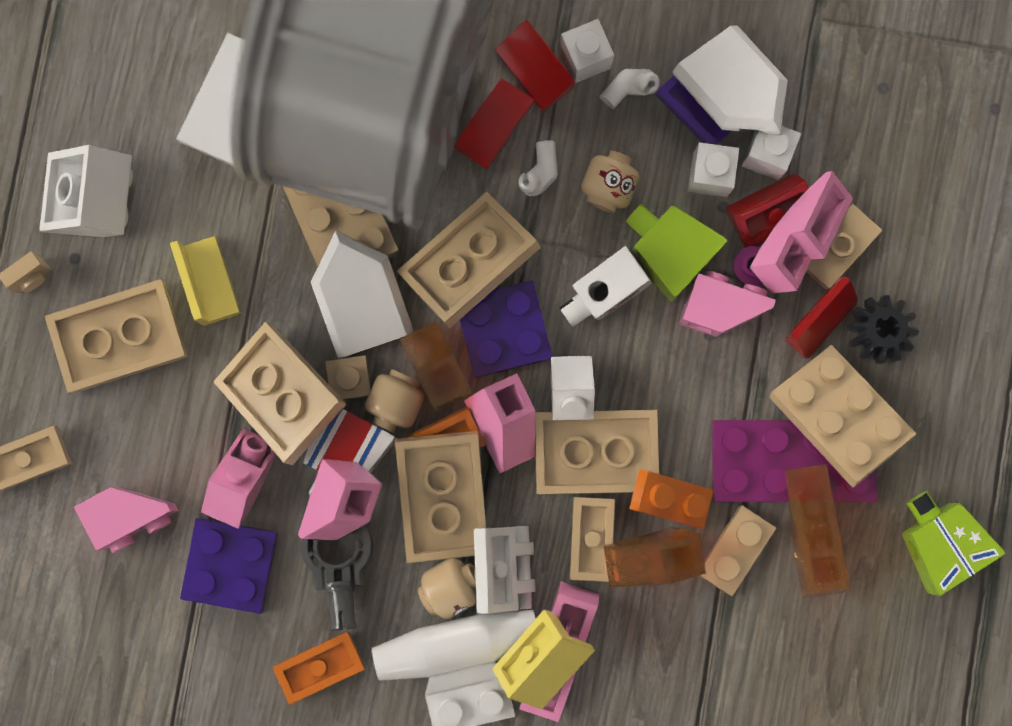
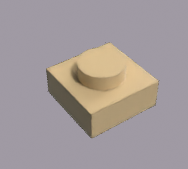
[0,251,52,294]
[325,355,371,401]

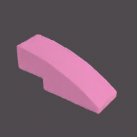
[750,171,853,294]
[519,581,600,722]

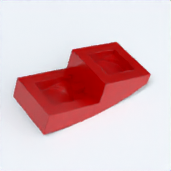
[454,78,535,169]

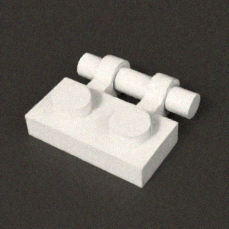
[474,526,536,614]

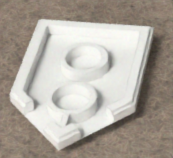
[673,25,788,135]
[311,230,414,358]

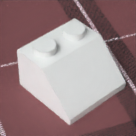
[39,145,133,237]

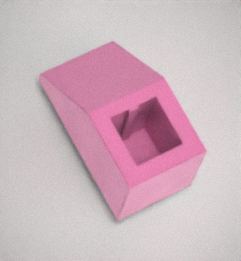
[678,271,776,337]
[464,374,535,474]
[201,428,276,529]
[298,459,382,540]
[74,487,179,554]

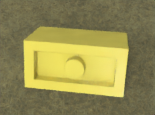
[170,236,242,326]
[492,609,595,709]

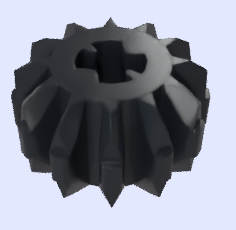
[847,295,919,364]

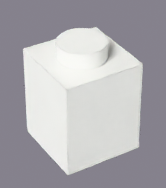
[559,19,614,83]
[741,126,802,181]
[688,142,739,198]
[551,356,595,420]

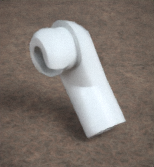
[599,69,660,109]
[518,140,558,196]

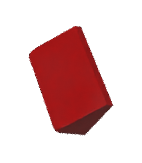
[495,20,575,112]
[725,174,808,248]
[785,277,858,359]

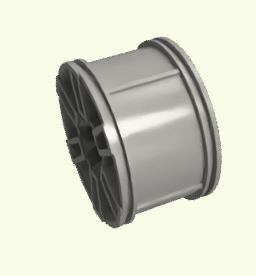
[230,0,493,229]

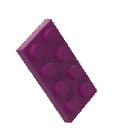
[712,420,877,502]

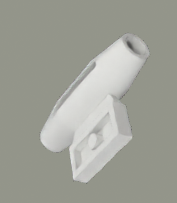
[372,610,536,726]

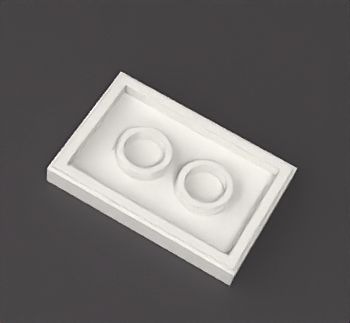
[176,33,243,167]

